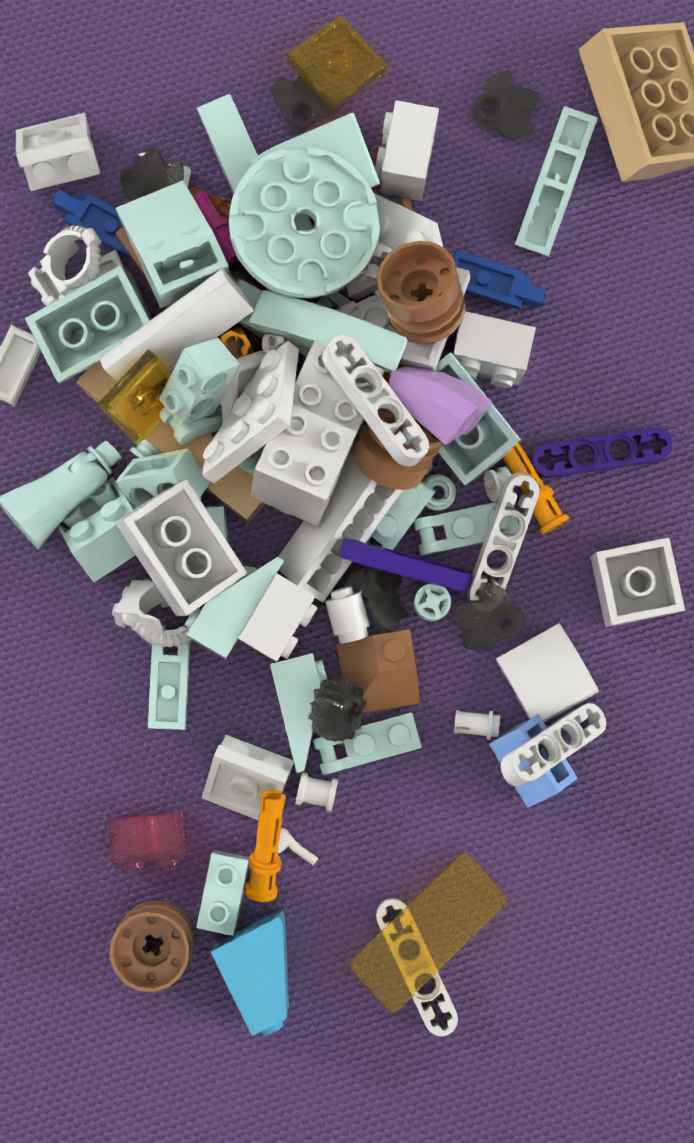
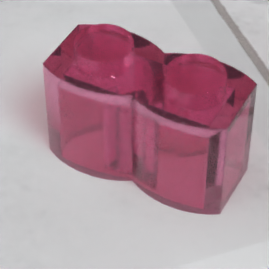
[108,812,189,871]

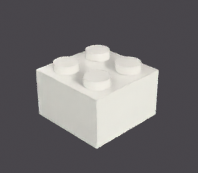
[375,100,439,202]
[452,311,536,388]
[590,538,685,628]
[238,573,318,662]

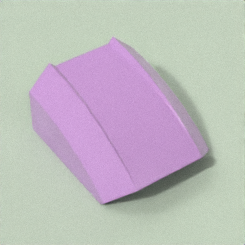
[389,366,492,445]

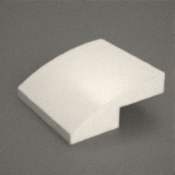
[496,623,599,723]

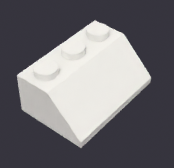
[115,479,248,616]

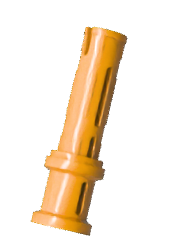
[503,442,570,535]
[244,789,286,902]

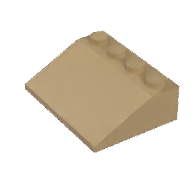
[578,22,694,182]

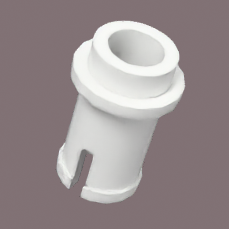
[454,710,500,740]

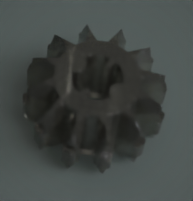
[308,677,367,742]

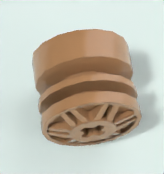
[377,241,466,344]
[352,408,442,490]
[109,900,195,992]

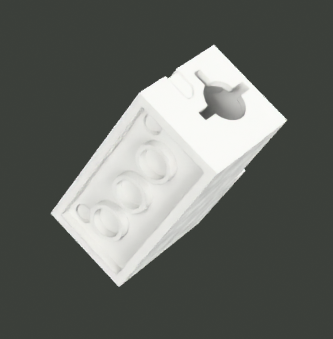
[250,340,385,526]

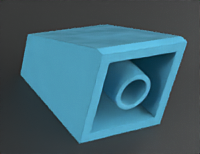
[211,909,289,1037]

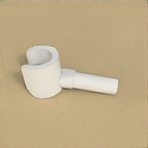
[278,827,318,865]

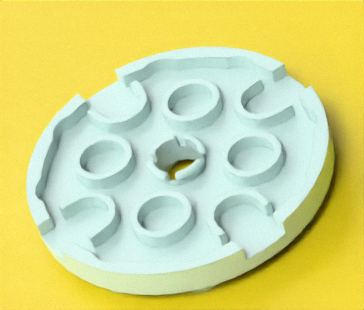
[229,147,380,298]

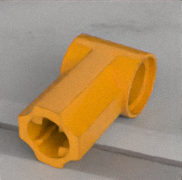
[219,325,255,359]

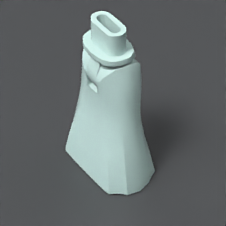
[0,440,122,549]

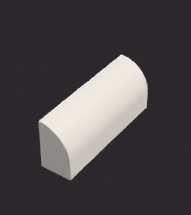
[100,268,254,397]
[278,453,403,603]

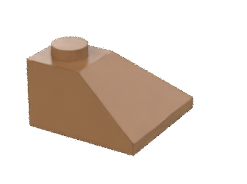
[336,629,420,715]

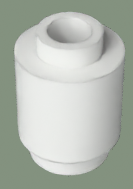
[325,586,370,643]

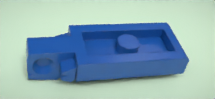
[52,189,132,260]
[453,250,546,310]

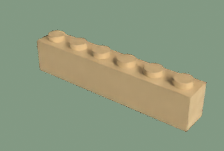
[76,361,265,524]

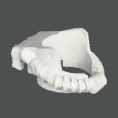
[28,225,101,306]
[112,579,192,647]

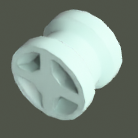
[413,583,451,622]

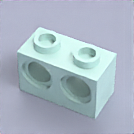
[159,338,240,426]
[116,448,210,510]
[196,850,249,936]

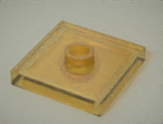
[286,15,387,110]
[96,349,172,446]

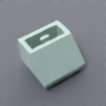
[58,477,135,582]

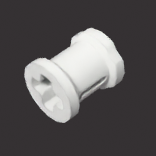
[295,772,338,812]

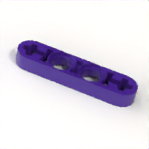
[531,428,673,478]
[338,538,473,592]

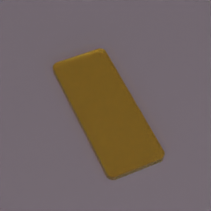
[349,854,507,1012]

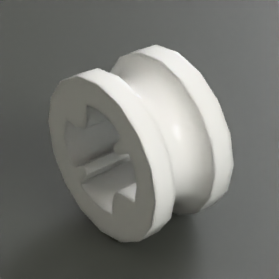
[484,467,514,502]

